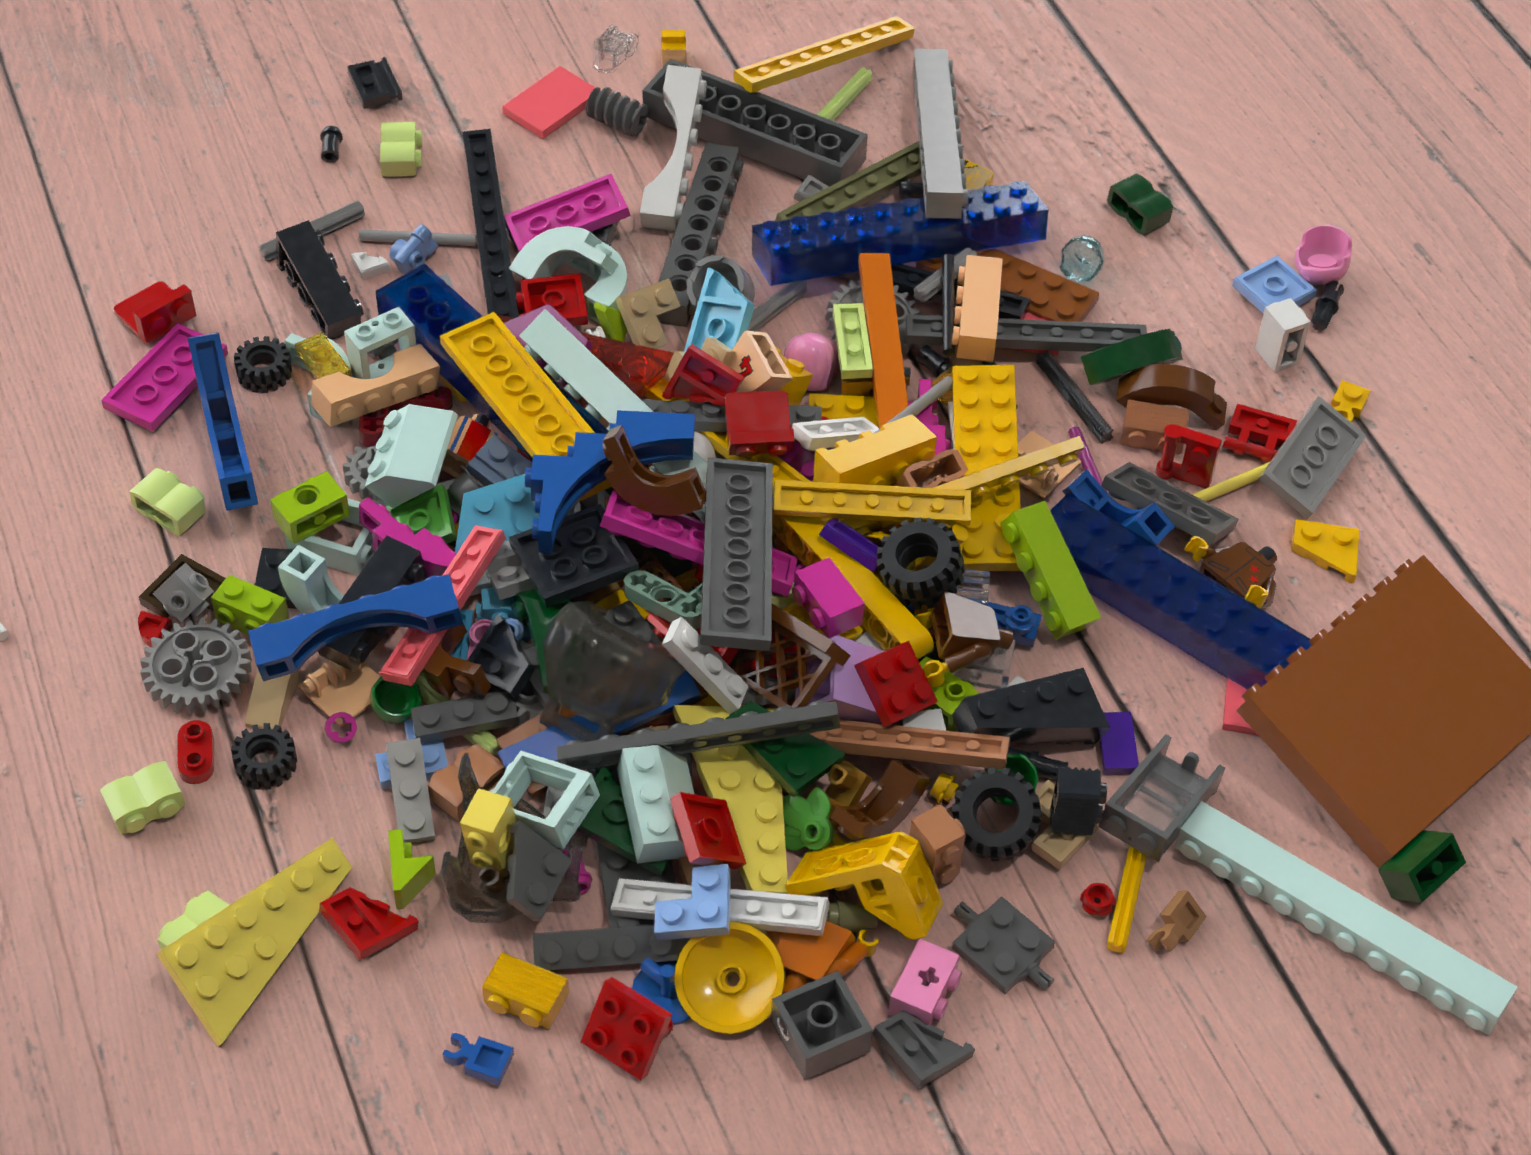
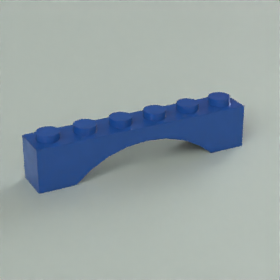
[248,574,464,682]

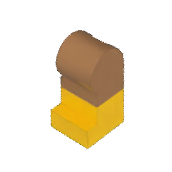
[661,30,686,67]

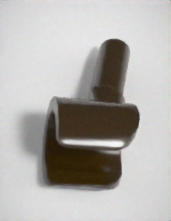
[479,866,510,893]

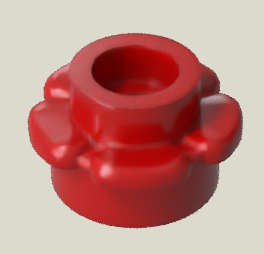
[1080,882,1115,916]

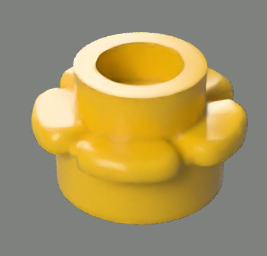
[930,772,960,804]

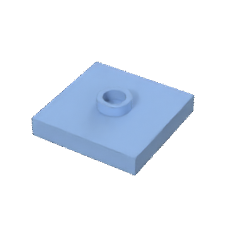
[1232,256,1317,314]

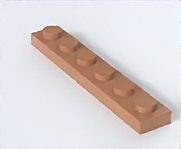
[809,720,1010,770]

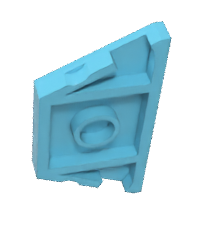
[684,268,755,352]
[455,474,568,554]

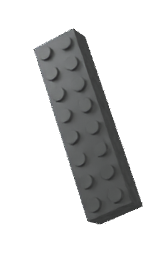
[642,59,868,187]

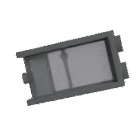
[1098,734,1225,862]

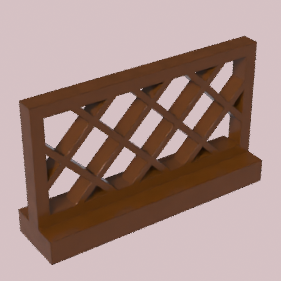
[729,603,851,708]

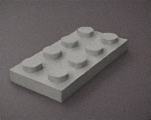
[1258,396,1367,519]

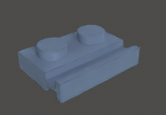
[465,434,532,486]

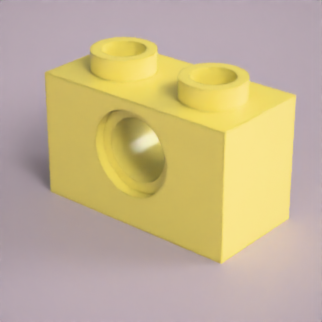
[460,788,517,871]

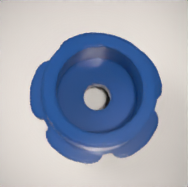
[1005,605,1037,636]

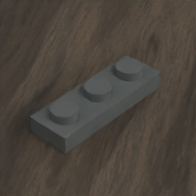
[411,691,519,743]

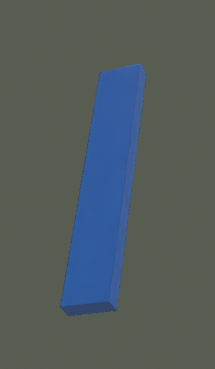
[498,666,701,770]

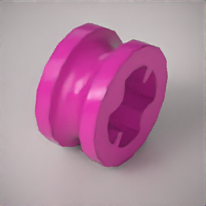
[324,712,357,743]

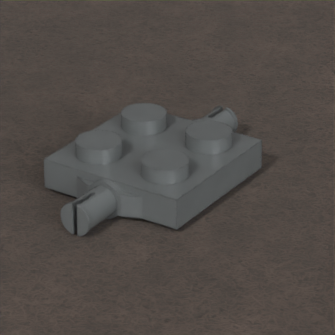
[952,896,1055,994]

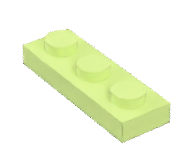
[833,303,873,379]

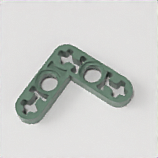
[624,570,702,629]

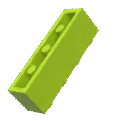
[1000,501,1101,640]

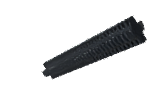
[1036,351,1114,443]

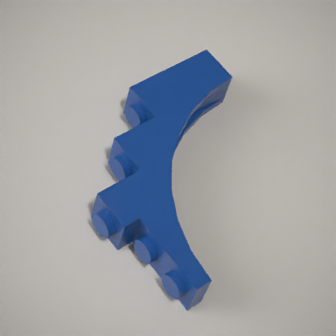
[187,332,258,511]
[525,410,695,553]

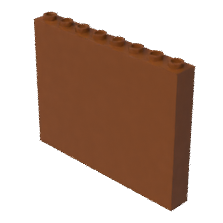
[1236,555,1531,868]

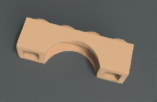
[311,344,440,427]

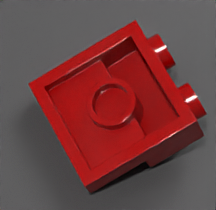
[516,274,588,326]

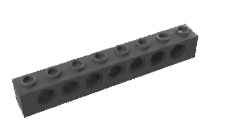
[657,142,743,327]

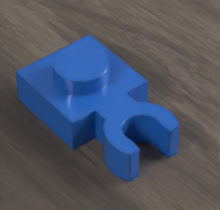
[443,1033,514,1086]

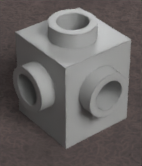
[153,563,214,622]

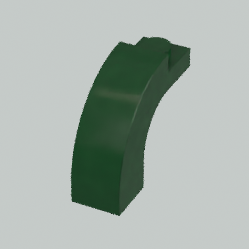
[1080,329,1183,385]

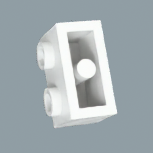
[1255,298,1311,373]

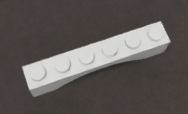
[640,65,707,231]

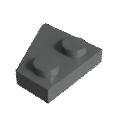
[507,820,572,922]

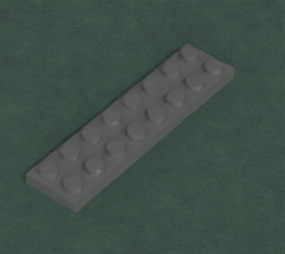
[700,457,773,651]

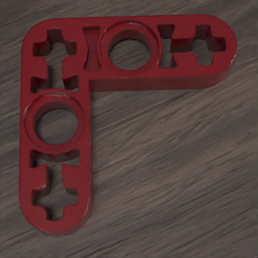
[359,386,453,447]

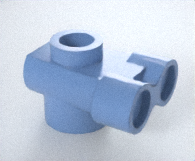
[390,224,438,274]

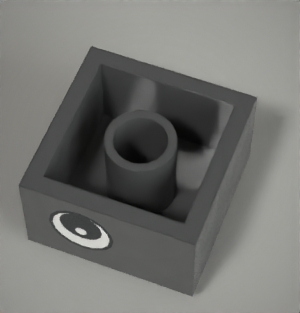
[771,971,873,1081]

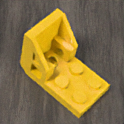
[785,831,944,940]

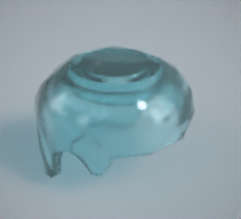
[1060,235,1105,284]

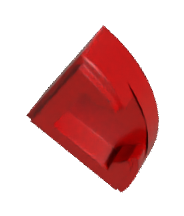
[138,611,173,647]

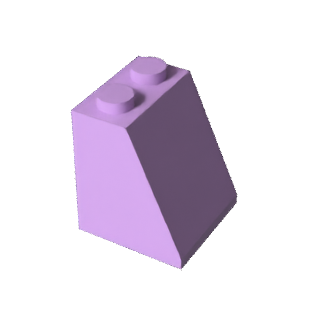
[795,635,900,725]

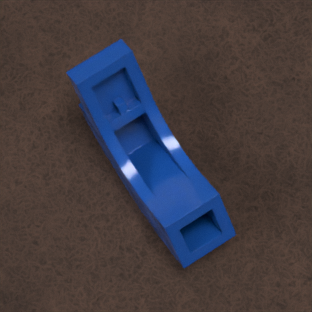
[1062,469,1175,552]

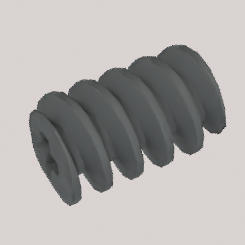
[586,87,649,136]

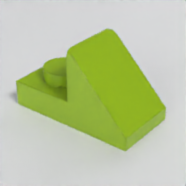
[593,301,628,349]
[388,829,436,910]

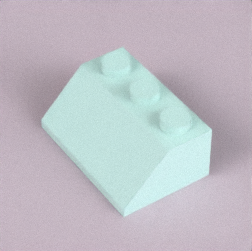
[365,404,458,508]
[617,745,694,863]

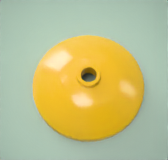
[675,922,785,1034]

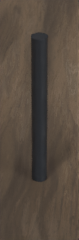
[942,254,955,356]

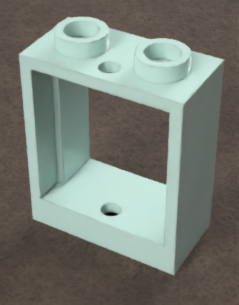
[344,307,416,379]
[285,498,375,575]
[490,751,600,849]

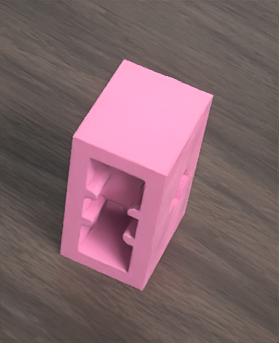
[888,939,962,1025]

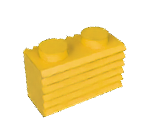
[482,952,569,1029]

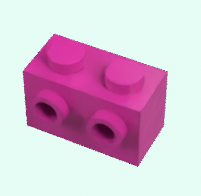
[792,557,865,638]

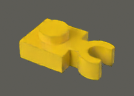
[1331,380,1371,423]

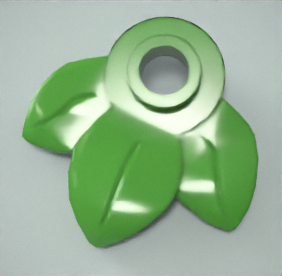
[782,787,834,851]

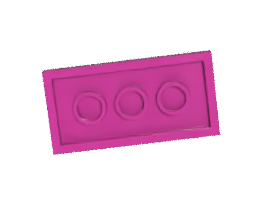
[504,174,631,252]
[101,323,228,432]

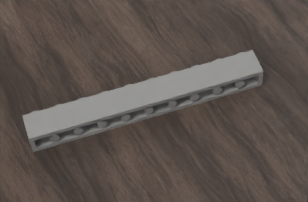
[913,49,968,219]

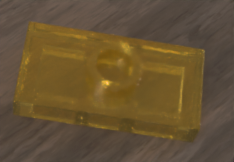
[295,332,352,379]

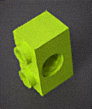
[270,471,350,545]

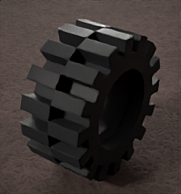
[234,336,292,393]
[231,723,297,790]

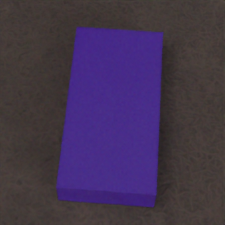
[819,518,879,572]
[1099,712,1139,775]

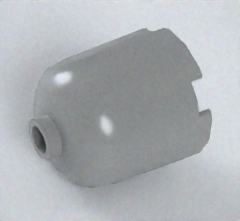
[687,255,755,307]

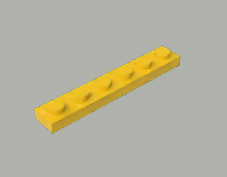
[773,479,971,526]

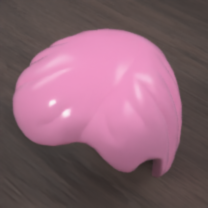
[1295,225,1352,285]
[783,332,840,391]

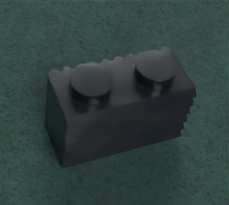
[1050,766,1107,835]

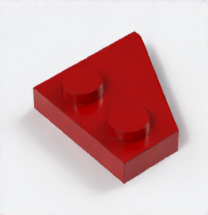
[662,344,745,406]
[319,887,419,960]

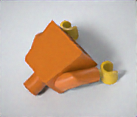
[766,921,879,994]

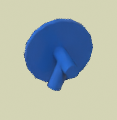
[632,958,691,1025]

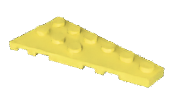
[673,705,788,894]
[156,838,352,1046]

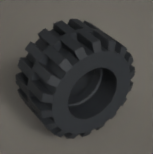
[876,517,965,610]
[952,767,1042,861]

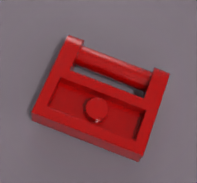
[1155,424,1222,489]

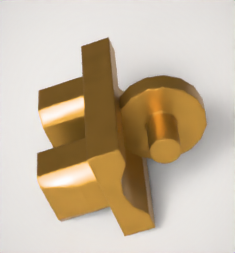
[825,760,873,831]

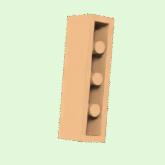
[952,255,1003,362]

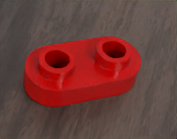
[177,720,214,784]

